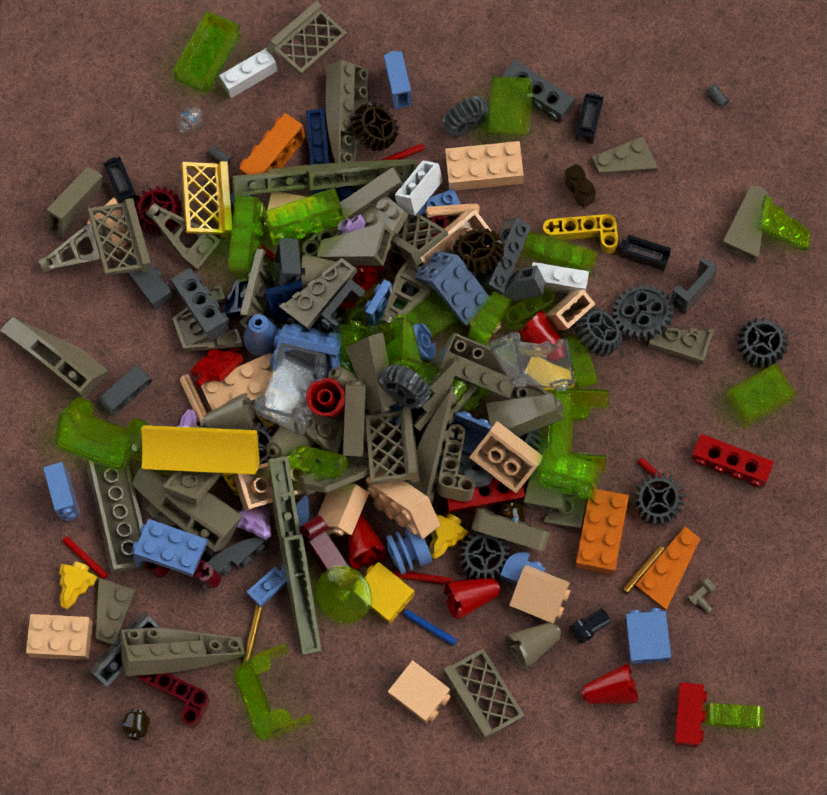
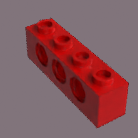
[691,434,774,487]
[443,477,525,514]

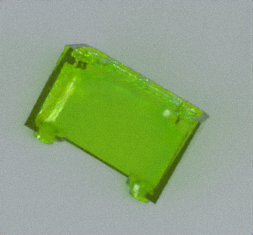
[340,315,422,374]
[55,396,148,470]

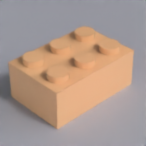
[469,421,544,493]
[26,614,93,661]

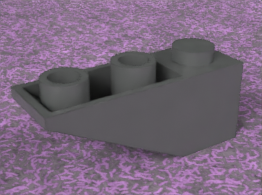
[490,265,546,306]

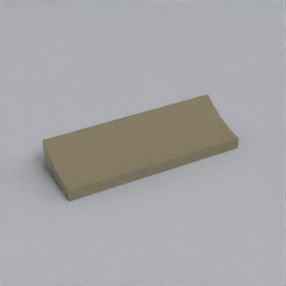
[87,454,145,575]

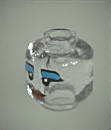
[176,106,204,134]

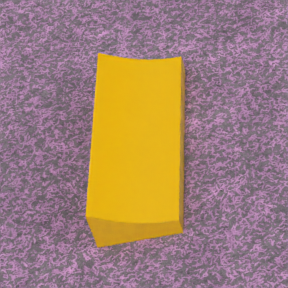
[141,425,260,474]

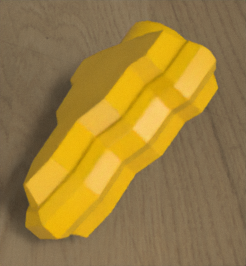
[429,514,469,560]
[59,561,98,609]

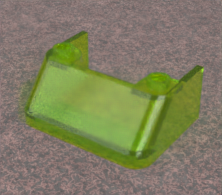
[548,388,610,473]
[235,643,315,741]

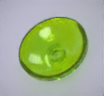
[316,566,372,623]

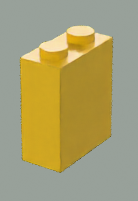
[353,562,415,624]

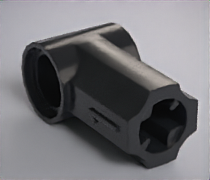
[569,608,611,644]

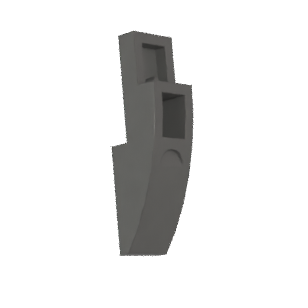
[198,537,268,591]

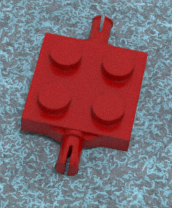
[190,347,244,388]

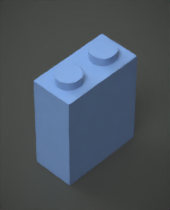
[384,51,412,109]
[43,462,80,521]
[625,608,671,664]

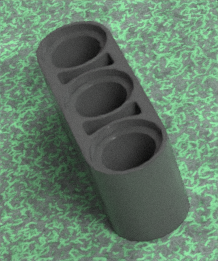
[98,366,152,416]

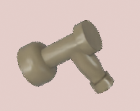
[687,578,716,614]

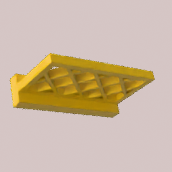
[181,161,233,237]

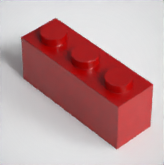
[674,682,707,747]

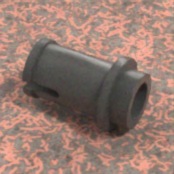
[706,84,729,109]
[207,146,232,164]

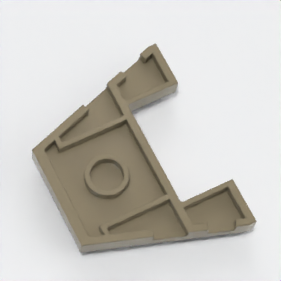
[357,195,409,251]
[172,284,243,352]

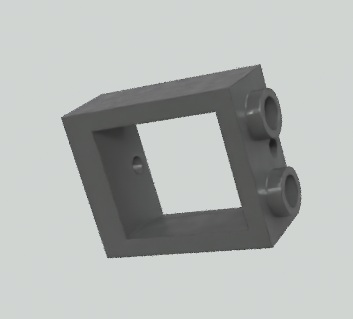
[273,238,301,287]

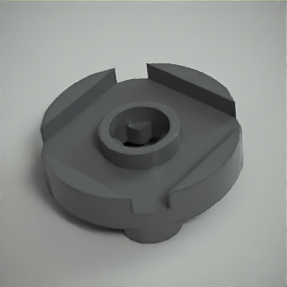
[458,455,494,487]

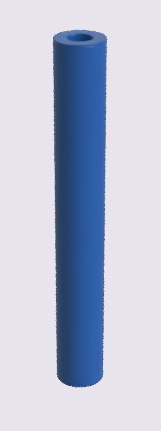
[403,609,457,646]

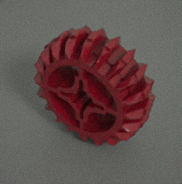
[134,185,183,235]

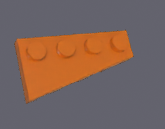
[635,527,700,610]

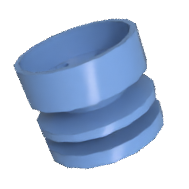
[386,528,432,575]

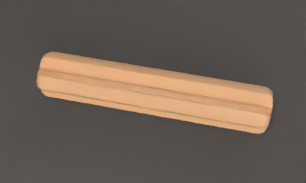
[425,203,480,218]
[180,374,207,427]

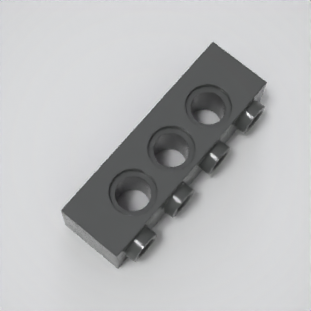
[501,59,575,122]
[479,217,531,295]
[171,268,230,342]
[88,612,160,687]

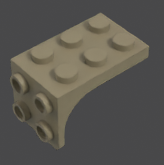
[163,425,222,505]

